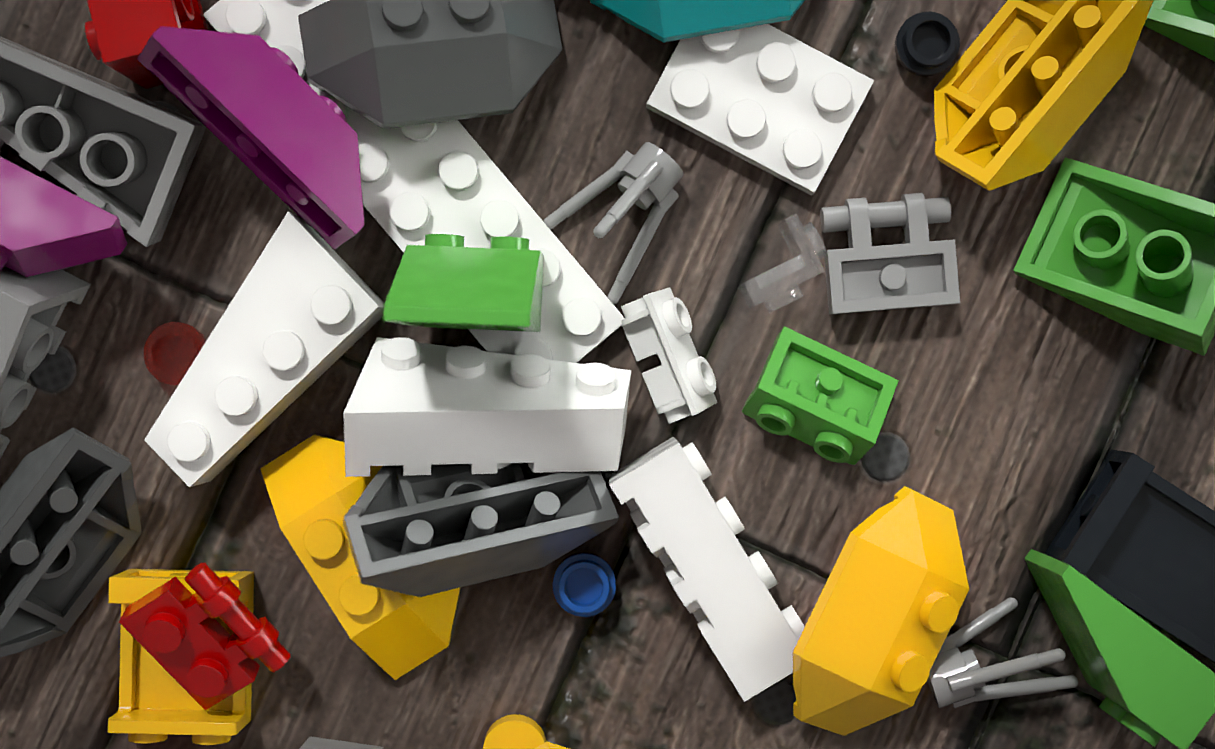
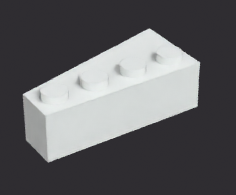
[144,212,385,487]
[344,337,631,477]
[609,436,805,702]

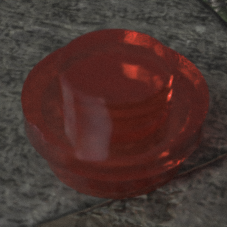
[144,322,206,385]

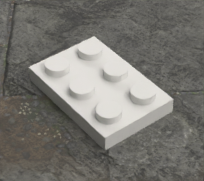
[646,24,874,195]

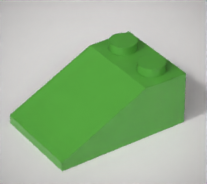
[1013,157,1215,356]
[383,234,544,332]
[1024,549,1215,749]

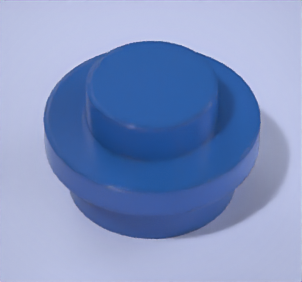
[553,553,616,617]

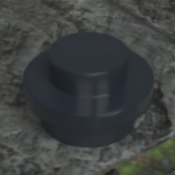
[895,11,960,77]

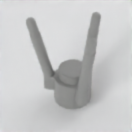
[543,142,684,305]
[927,597,1078,708]

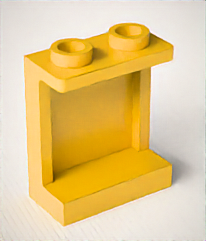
[107,569,254,745]

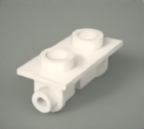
[621,287,718,423]

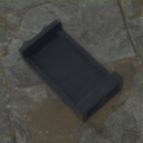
[1045,449,1215,663]

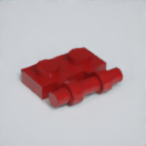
[119,562,291,711]

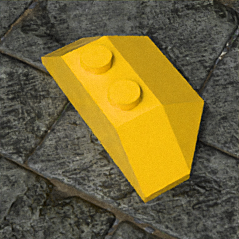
[934,0,1153,191]
[260,434,461,680]
[793,486,969,736]

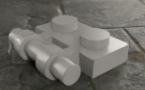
[820,193,960,315]

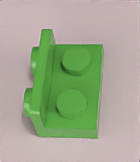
[742,326,899,465]

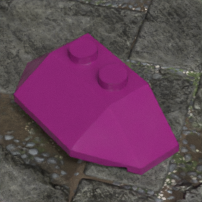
[137,26,364,250]
[0,157,127,277]

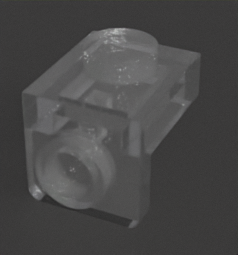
[738,214,827,313]

